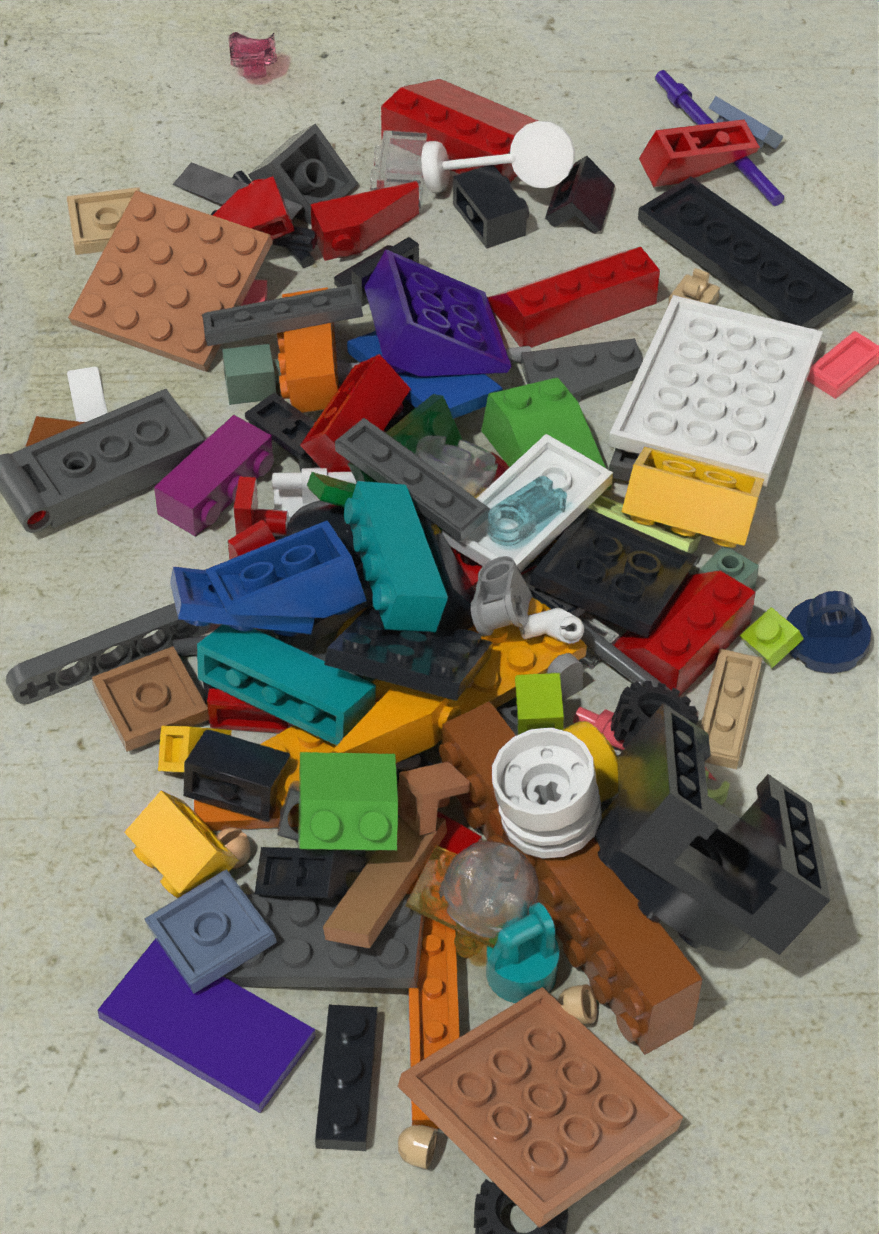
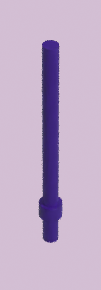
[655,70,784,206]

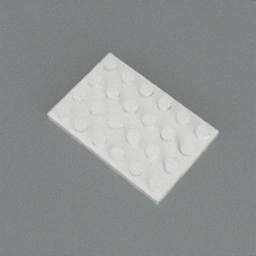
[608,295,823,487]

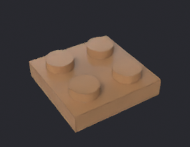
[92,646,209,752]

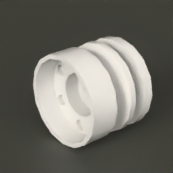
[492,728,602,858]

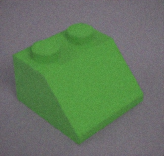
[298,752,398,850]

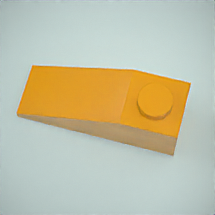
[332,684,461,763]

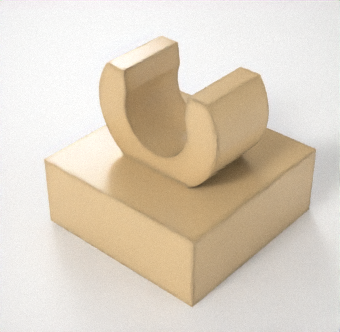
[668,268,720,306]

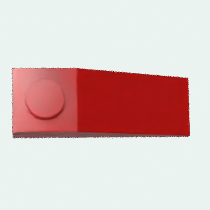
[639,119,760,187]
[212,176,295,240]
[310,181,419,261]

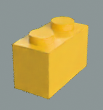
[124,791,239,898]

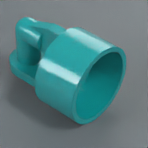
[486,902,560,1003]

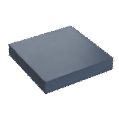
[144,869,277,994]

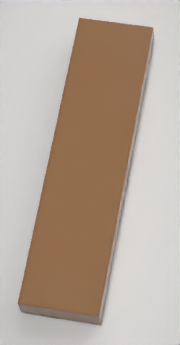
[323,817,447,948]

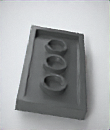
[223,894,427,988]

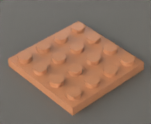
[68,190,273,372]
[397,987,683,1228]

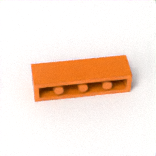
[277,287,339,413]

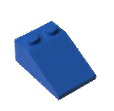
[205,520,366,618]

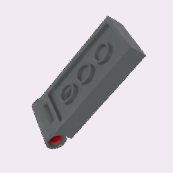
[0,389,205,533]

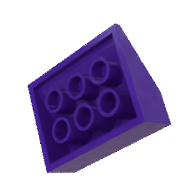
[364,250,512,376]

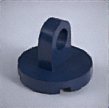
[786,591,871,674]

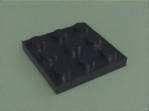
[530,508,698,638]
[324,607,493,701]

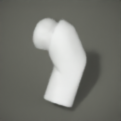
[519,608,584,644]

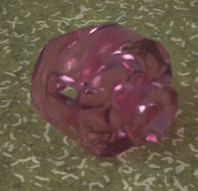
[228,32,277,79]

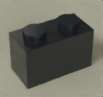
[453,165,529,249]

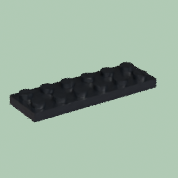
[638,177,854,329]

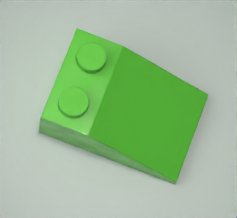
[481,377,611,490]

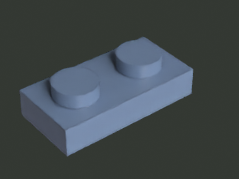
[709,96,783,149]

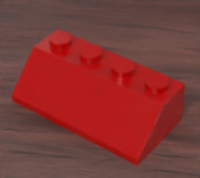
[487,247,660,348]

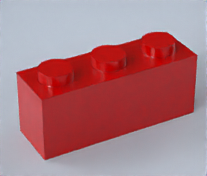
[300,354,411,472]

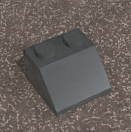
[248,123,358,225]

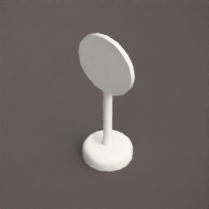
[421,121,575,193]

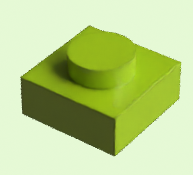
[740,607,804,668]

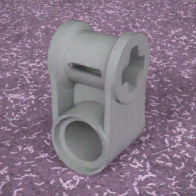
[471,556,532,637]

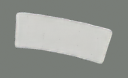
[67,367,107,422]

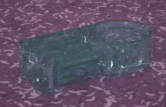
[487,476,567,546]

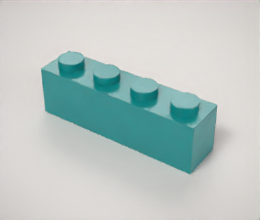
[344,481,448,632]
[197,624,376,746]

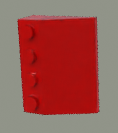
[381,79,539,183]

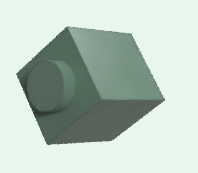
[222,344,281,405]

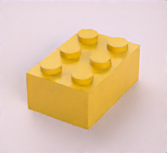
[621,446,764,548]

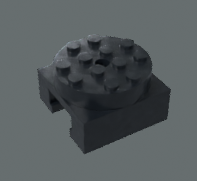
[596,703,830,955]

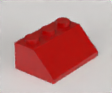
[613,570,756,696]

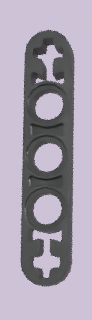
[6,603,211,704]

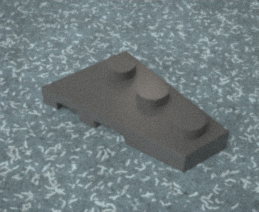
[521,338,643,402]

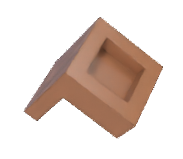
[398,762,470,836]

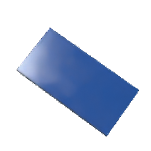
[347,331,503,419]

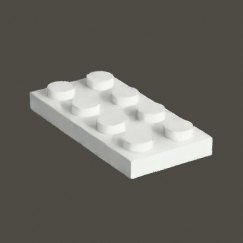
[442,434,613,573]

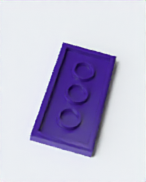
[97,939,316,1113]

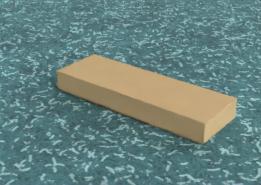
[700,649,762,770]

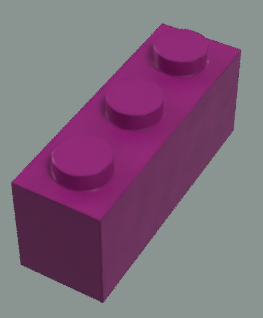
[154,415,274,537]

